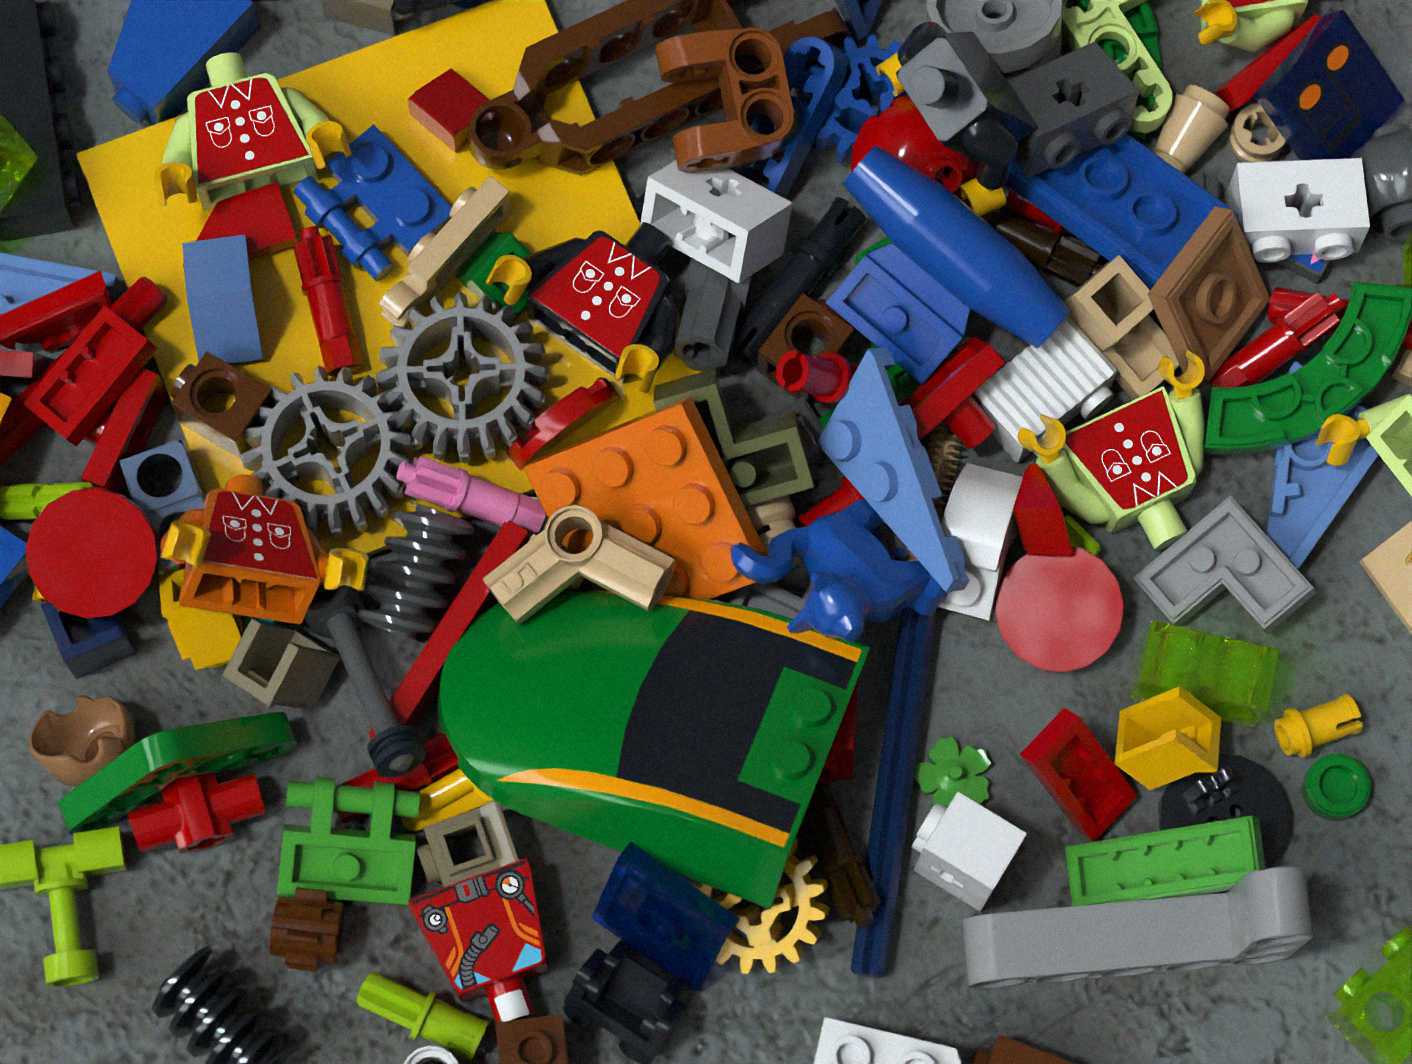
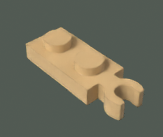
[379,176,512,328]

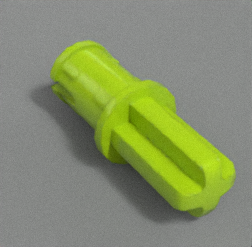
[356,972,489,1061]

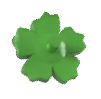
[913,736,991,809]

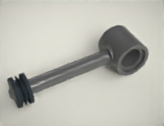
[304,585,426,778]

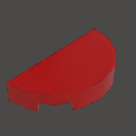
[0,270,111,351]
[507,377,621,470]

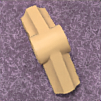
[482,505,677,625]

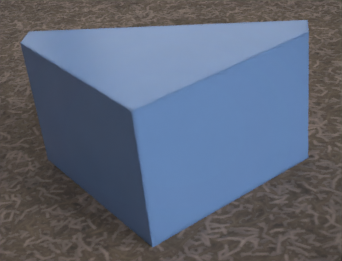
[182,235,264,365]

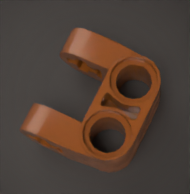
[655,28,794,172]

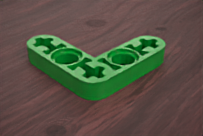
[58,712,297,835]

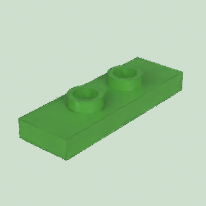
[1065,816,1266,906]

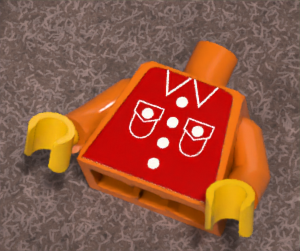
[160,474,369,625]

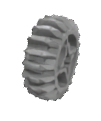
[376,291,549,464]
[241,365,415,538]

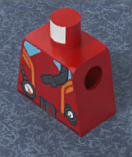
[408,858,548,1022]

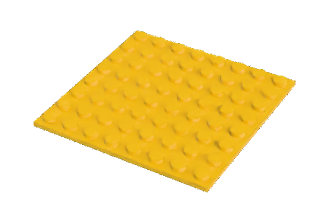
[76,0,703,556]

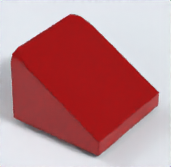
[408,68,490,152]
[1013,464,1072,555]

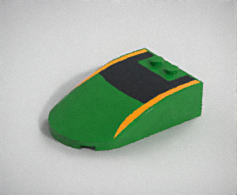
[438,589,870,909]

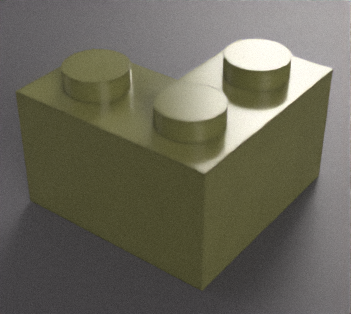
[653,368,814,507]

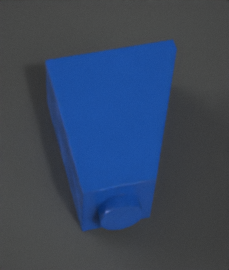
[107,0,260,125]

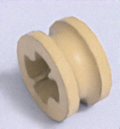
[1229,103,1289,163]

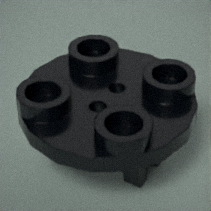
[1158,753,1289,867]

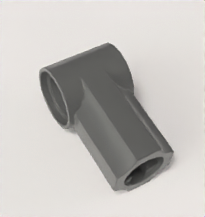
[674,257,754,371]

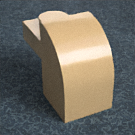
[1063,255,1180,400]

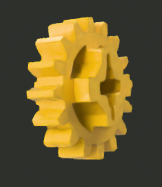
[685,838,830,974]

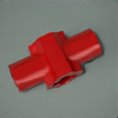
[128,772,266,854]

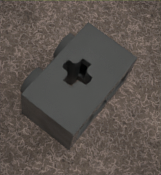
[1007,42,1139,178]

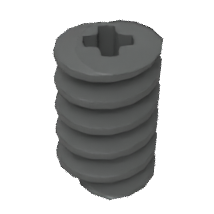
[357,500,476,643]

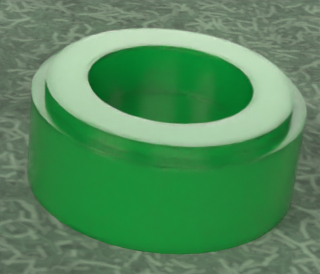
[1302,753,1371,821]

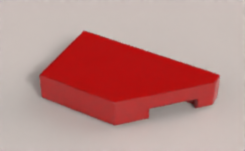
[183,182,298,268]

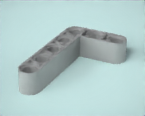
[962,867,1313,988]

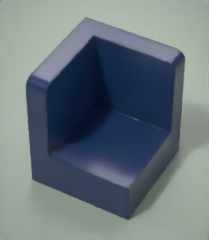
[41,602,136,679]

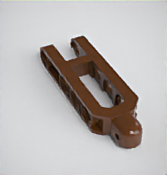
[467,0,851,176]

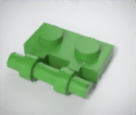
[277,776,420,905]

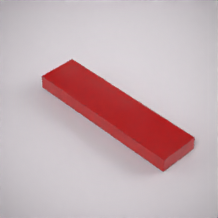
[369,520,530,740]

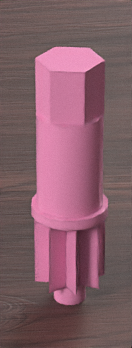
[396,456,546,537]

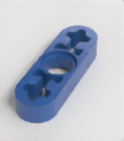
[730,37,846,198]

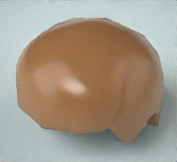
[28,695,136,787]

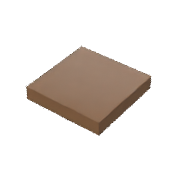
[1147,206,1270,386]

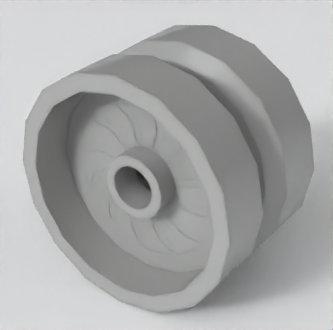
[926,0,1063,81]

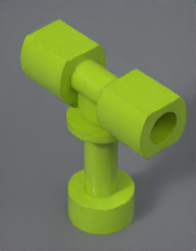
[0,826,127,987]

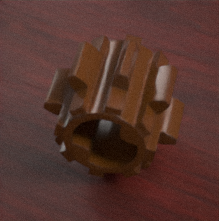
[270,887,345,972]

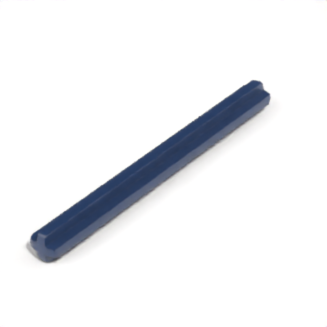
[851,607,937,978]

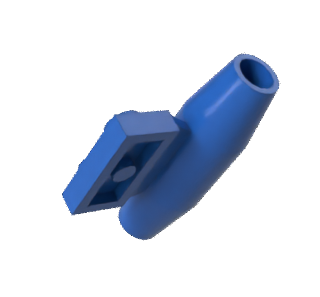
[826,144,1070,384]

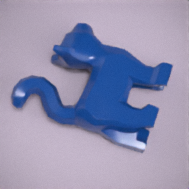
[731,499,949,642]

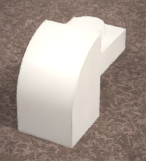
[937,463,1023,620]

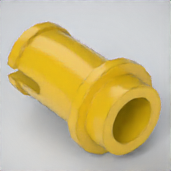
[1274,694,1363,758]

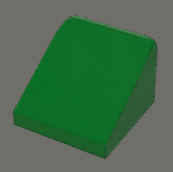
[456,232,531,321]

